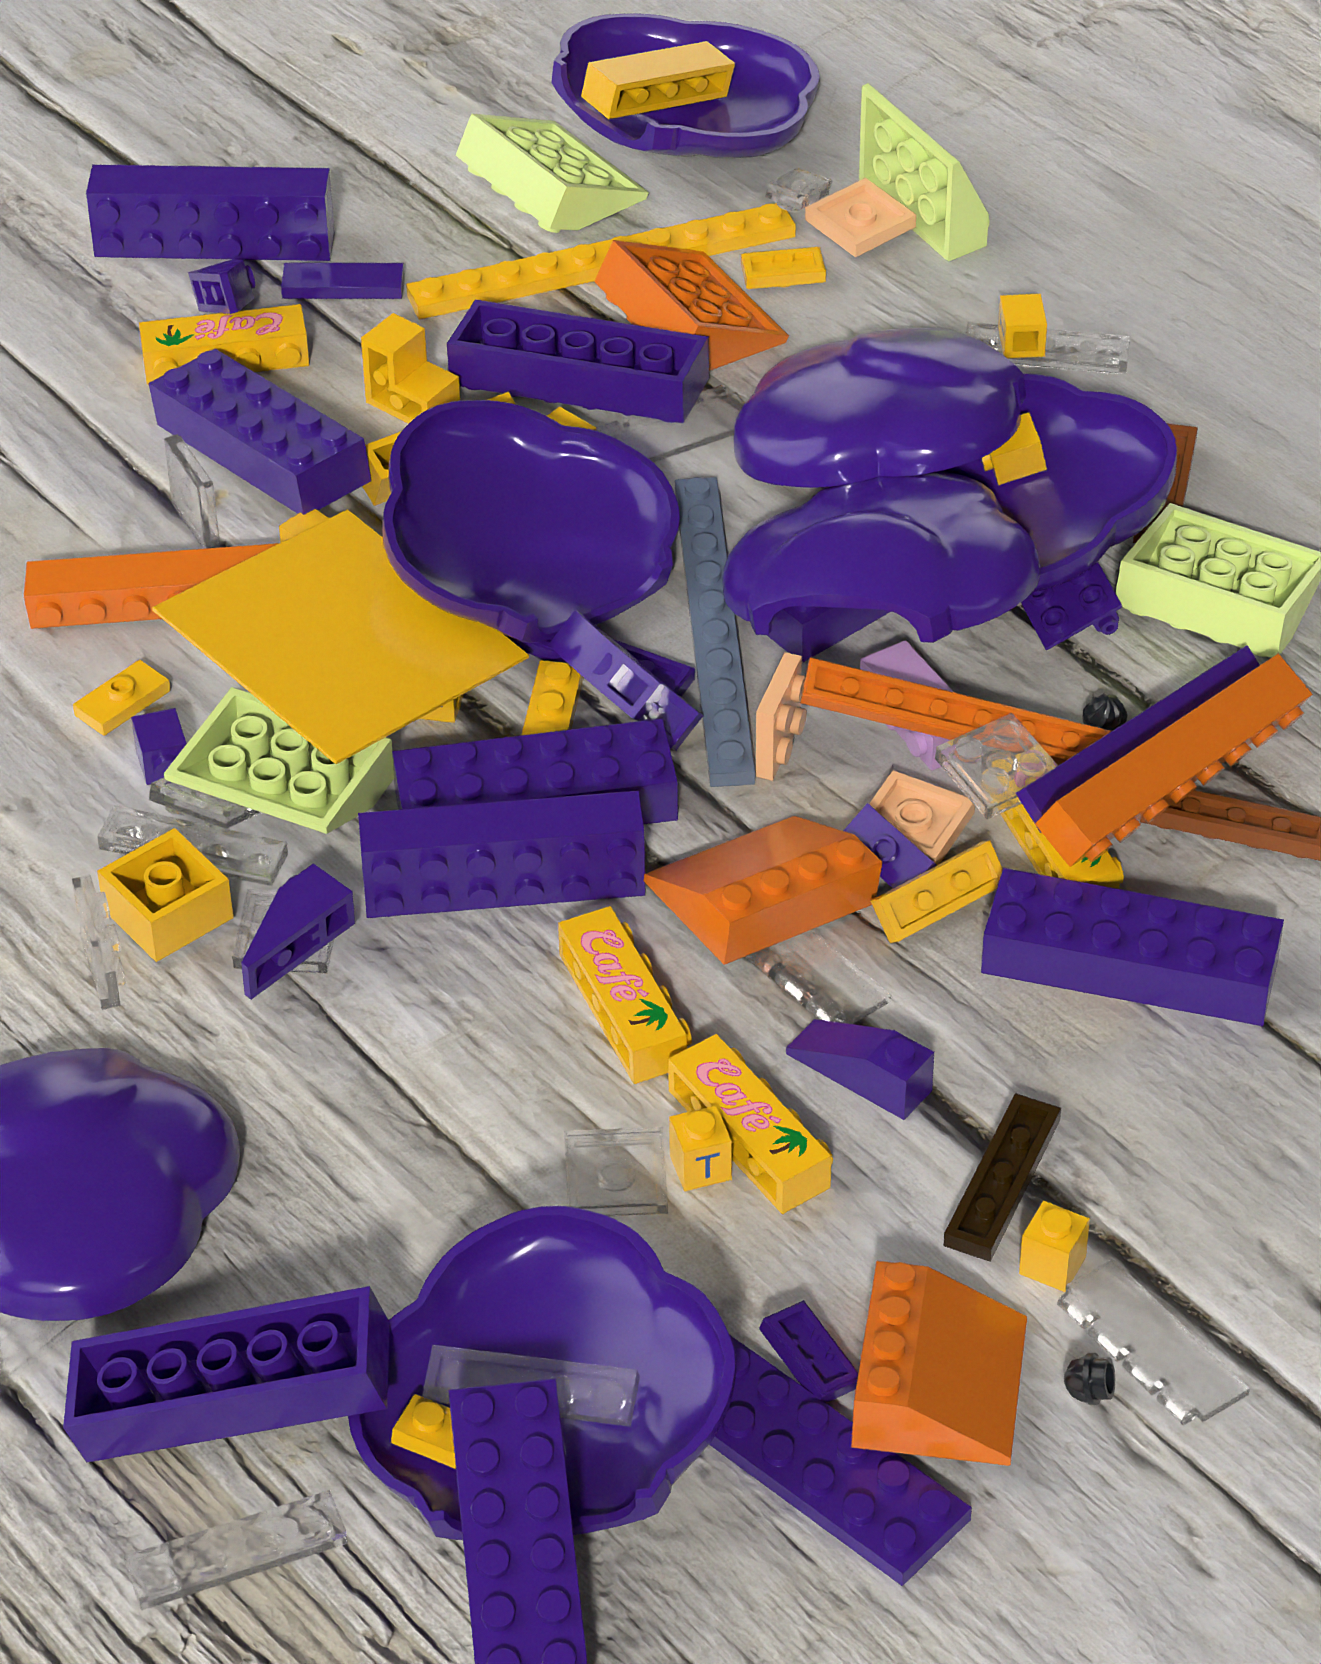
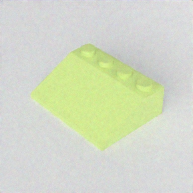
[859,83,990,262]
[455,114,649,233]
[1116,503,1321,658]
[164,687,394,834]

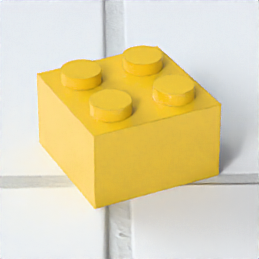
[97,828,233,962]

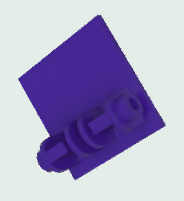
[1021,562,1123,651]

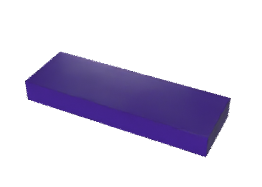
[281,263,404,299]

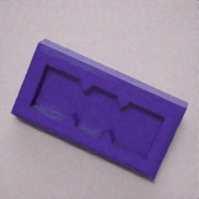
[843,803,937,888]
[759,1300,858,1403]

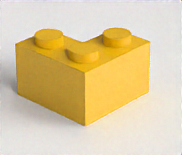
[361,313,460,424]

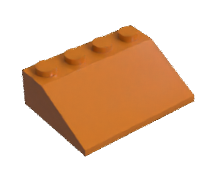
[594,240,789,371]
[643,816,882,965]
[851,1261,1027,1466]

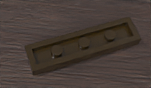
[943,1093,1061,1262]

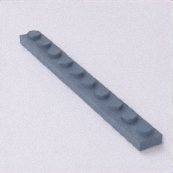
[675,477,755,787]

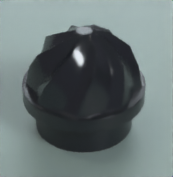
[1082,693,1128,731]
[1063,1352,1115,1405]

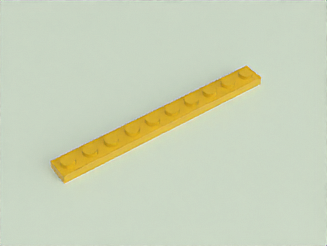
[406,202,796,320]

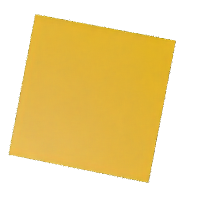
[152,509,529,764]

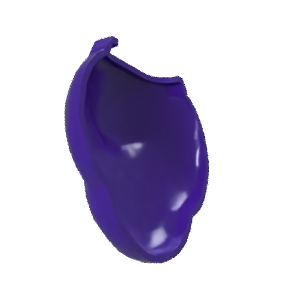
[551,13,820,158]
[734,328,1026,488]
[942,374,1177,593]
[382,400,680,642]
[722,471,1041,643]
[0,1048,240,1321]
[348,1206,736,1540]

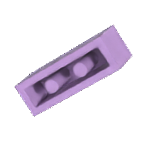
[860,640,977,771]

